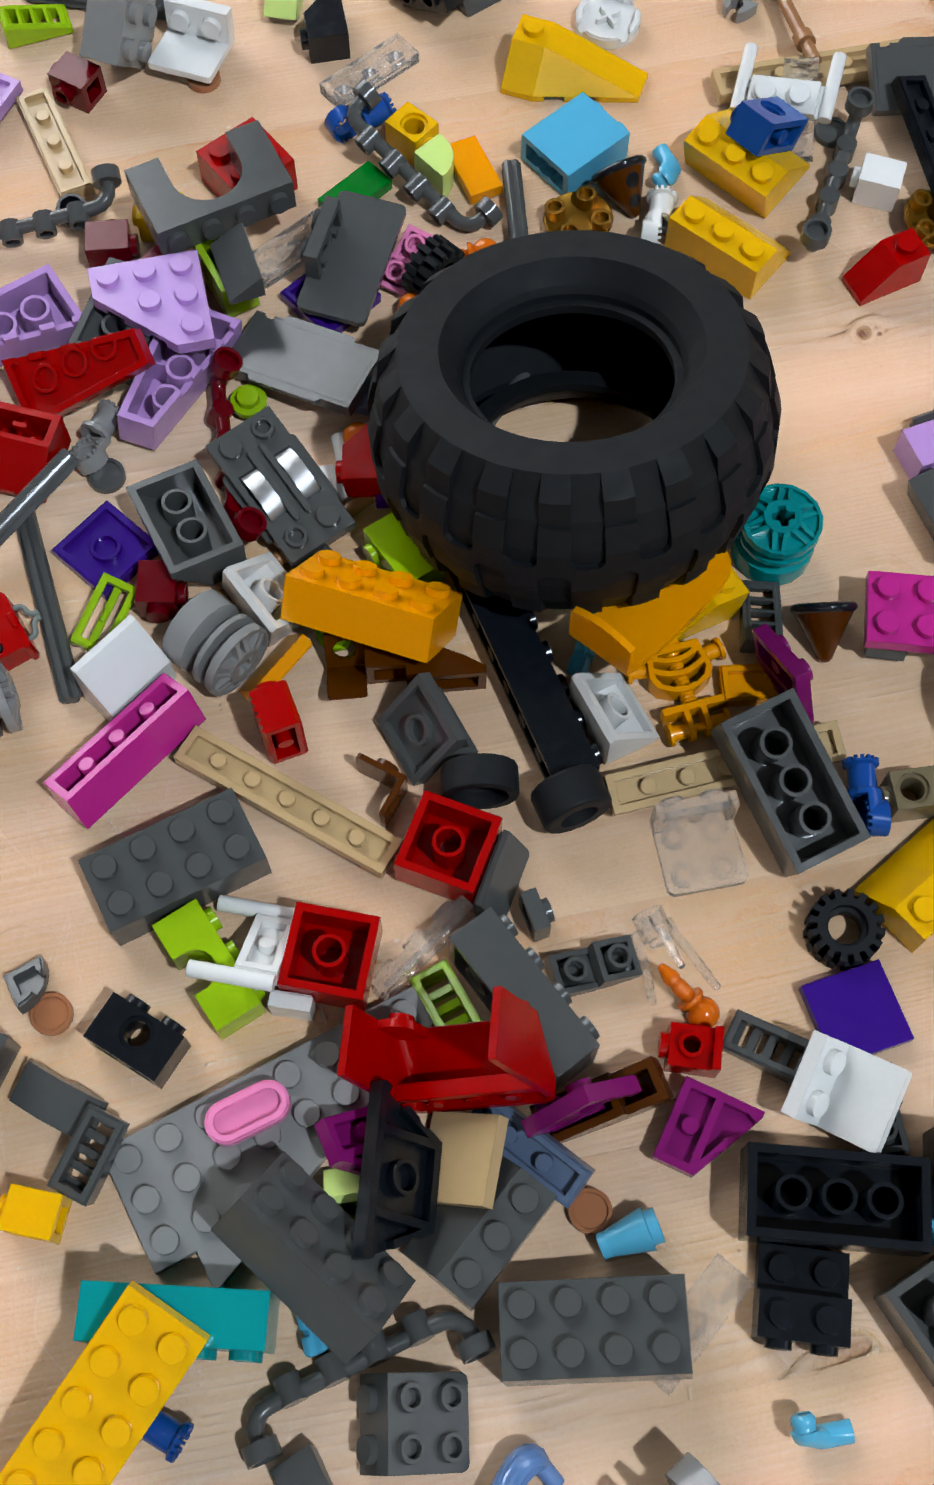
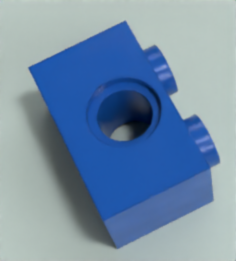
[725,96,809,157]

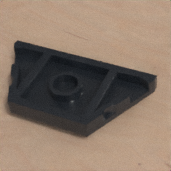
[351,1079,442,1261]

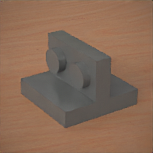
[376,672,478,786]

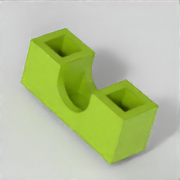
[152,898,267,1040]

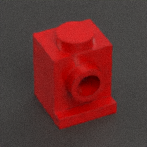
[657,1022,724,1078]

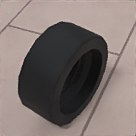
[441,753,520,809]

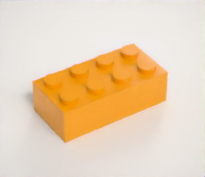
[280,550,463,663]

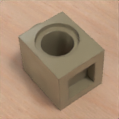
[878,765,934,823]

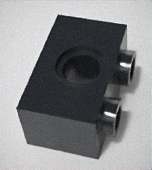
[83,992,191,1090]

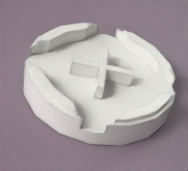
[575,0,641,50]

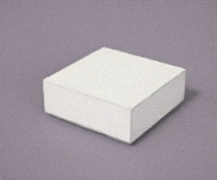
[267,989,316,1022]

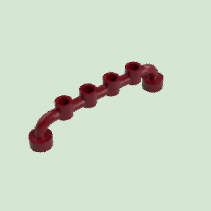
[206,347,267,542]

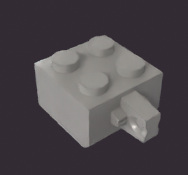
[80,0,157,69]

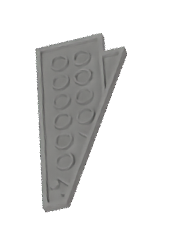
[100,986,433,1288]

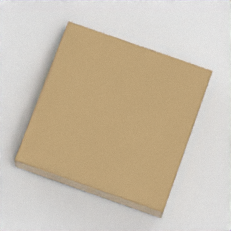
[430,1112,509,1210]

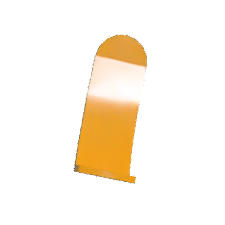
[569,550,731,676]

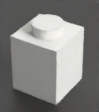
[849,152,907,213]

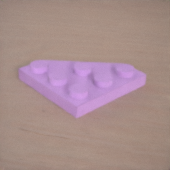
[87,249,217,354]

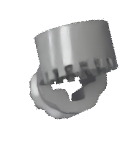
[70,399,121,475]

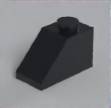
[299,0,350,64]

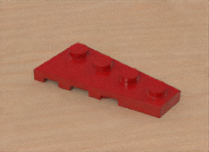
[1,328,156,416]

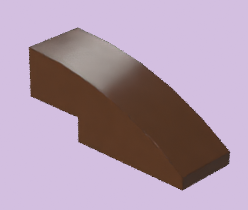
[364,644,487,692]
[529,1056,675,1143]

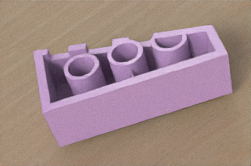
[0,263,82,366]
[117,309,242,450]

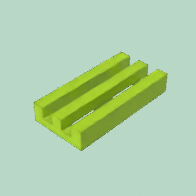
[70,572,136,652]

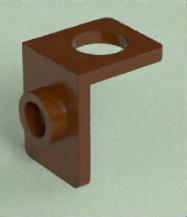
[323,633,368,700]
[356,753,408,828]

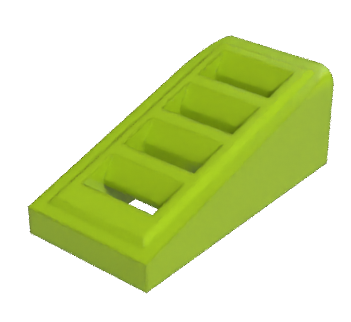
[0,4,74,49]
[409,959,482,1027]

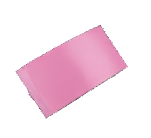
[380,224,434,296]

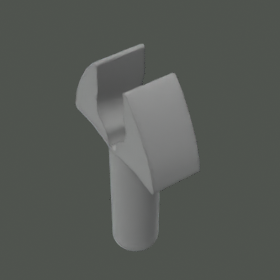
[722,0,758,24]

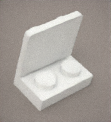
[148,0,235,83]
[781,1030,912,1153]

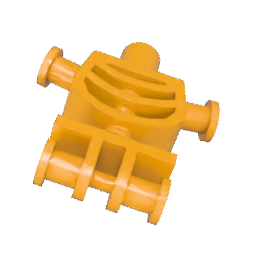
[625,637,732,747]

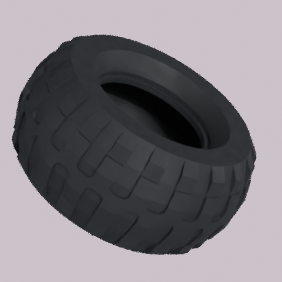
[367,230,782,613]

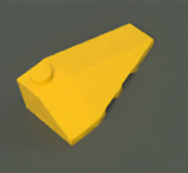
[500,14,648,103]

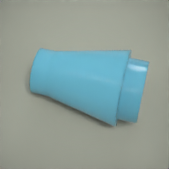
[595,1207,666,1260]

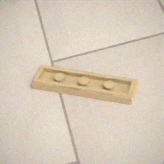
[16,86,95,198]

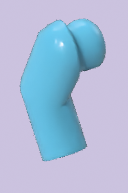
[651,143,681,188]
[790,1411,855,1449]

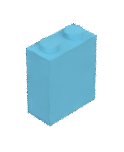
[521,92,630,195]

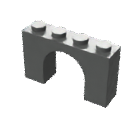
[124,120,296,255]

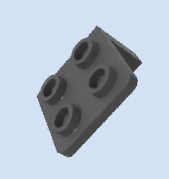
[356,1372,470,1476]

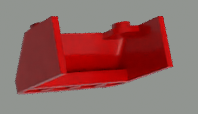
[337,986,556,1114]

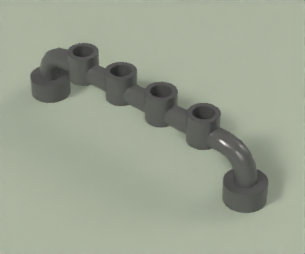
[348,79,503,232]
[800,86,875,253]
[0,163,122,248]
[241,1309,497,1470]

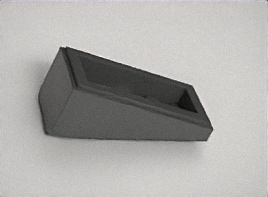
[740,580,783,653]
[723,1009,810,1085]
[47,1103,130,1207]

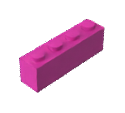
[43,673,206,829]

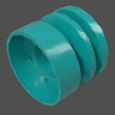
[731,483,823,585]

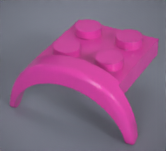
[864,570,934,654]

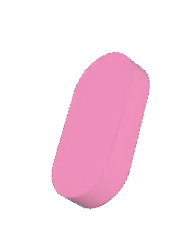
[204,1080,291,1147]

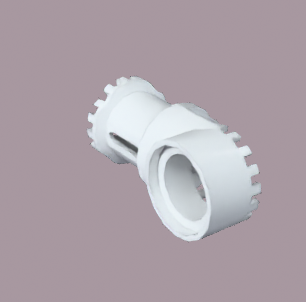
[640,185,678,244]

